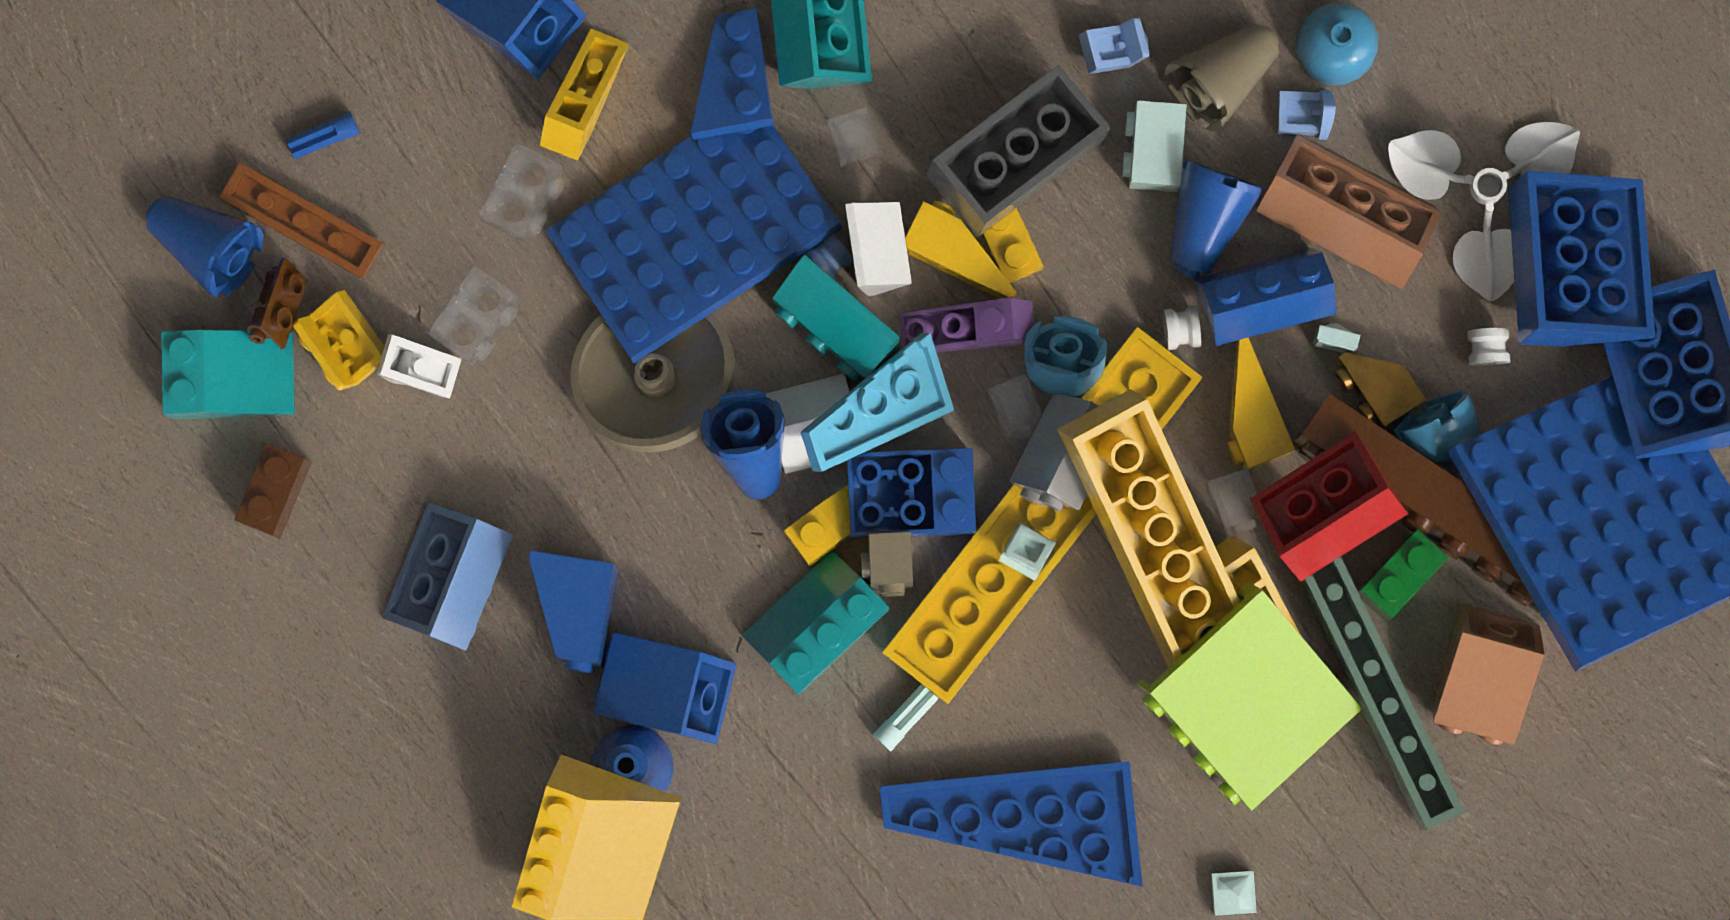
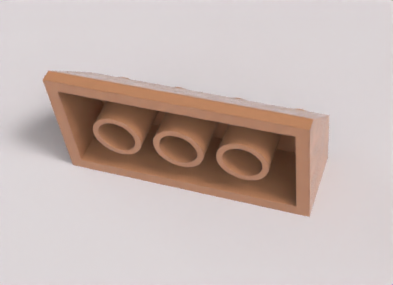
[1256,135,1442,289]

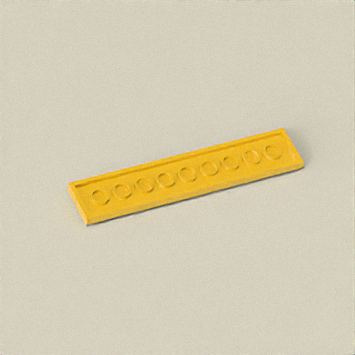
[882,327,1203,704]

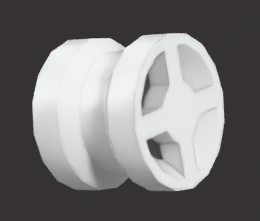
[1163,306,1201,350]
[1467,328,1510,366]

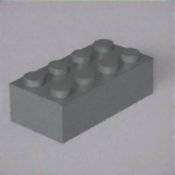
[925,65,1111,238]

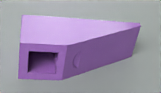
[900,297,1034,352]

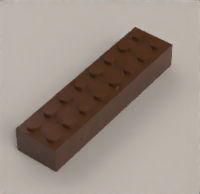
[1293,394,1545,620]

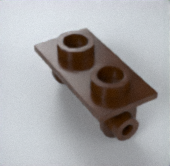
[247,257,308,349]

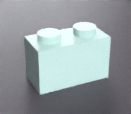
[1122,100,1187,193]

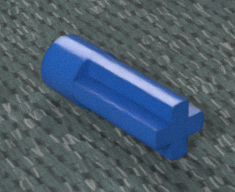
[286,111,360,159]

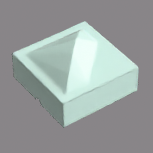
[1312,323,1361,354]
[998,523,1056,581]
[1211,871,1257,916]

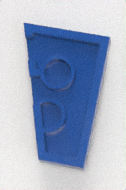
[690,8,774,140]

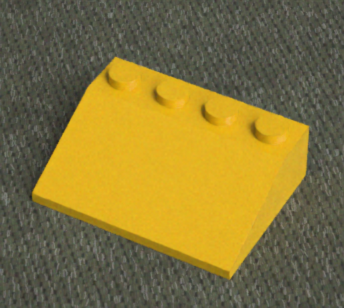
[512,754,681,920]

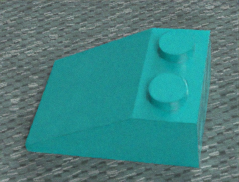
[161,330,295,419]

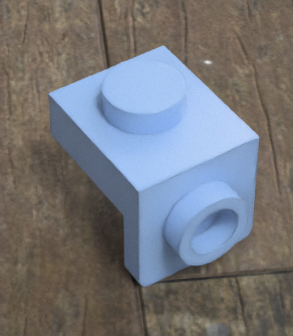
[1078,18,1149,74]

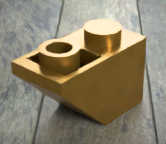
[1334,353,1426,429]

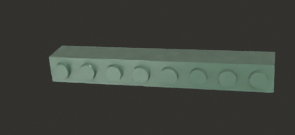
[1298,556,1465,830]

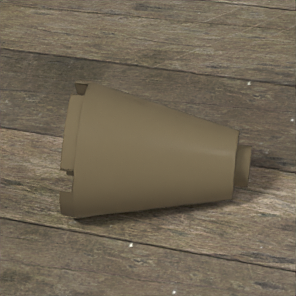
[1164,24,1279,131]

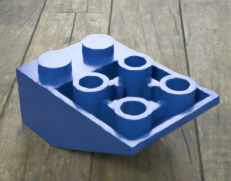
[847,448,976,537]

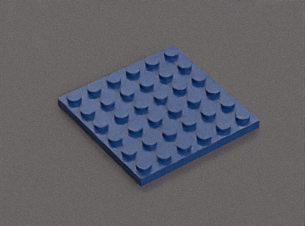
[1448,376,1730,672]

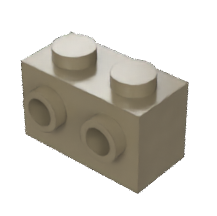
[861,532,913,597]

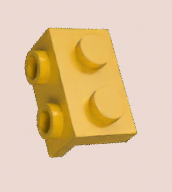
[293,290,385,390]

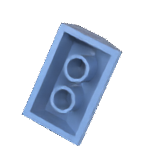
[382,502,513,651]

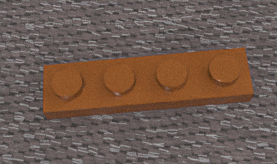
[219,162,384,280]

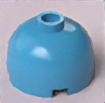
[1296,2,1378,86]
[1023,316,1107,397]
[1393,390,1479,468]

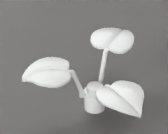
[1388,122,1580,301]

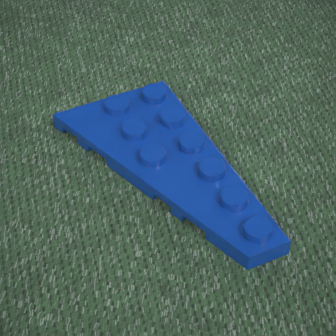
[880,761,1143,887]

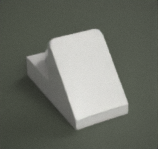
[377,334,461,398]

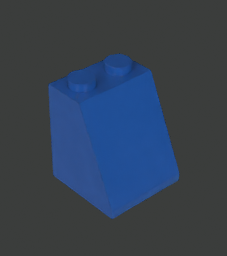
[436,0,587,80]
[529,551,619,674]
[593,632,737,744]

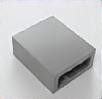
[1009,393,1099,512]

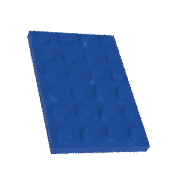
[546,126,842,363]

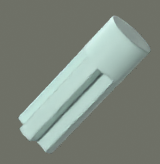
[872,684,938,752]

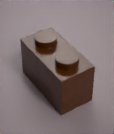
[234,443,311,539]

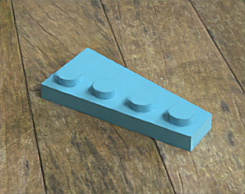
[800,333,954,472]

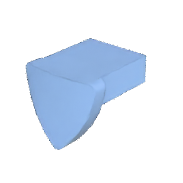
[1277,90,1336,140]

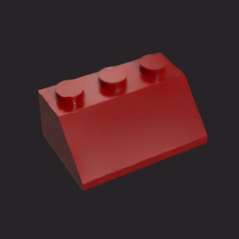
[1249,431,1408,582]

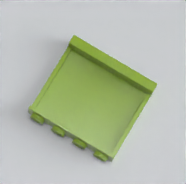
[1137,581,1362,811]

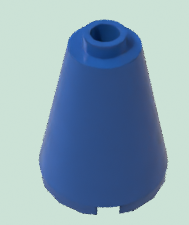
[1170,160,1262,279]
[146,196,264,298]
[700,389,785,499]
[590,725,674,792]

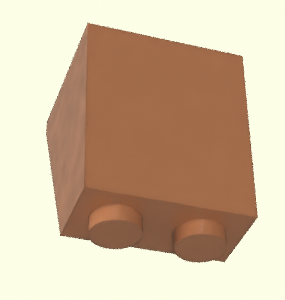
[1432,603,1545,745]

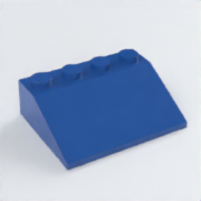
[1508,171,1655,347]
[1604,269,1730,459]

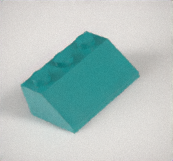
[771,0,872,89]
[773,255,899,383]
[742,550,889,696]

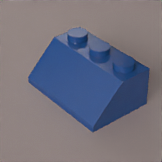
[1193,248,1336,346]

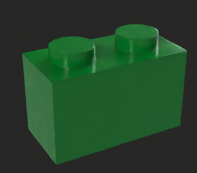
[1357,529,1448,621]

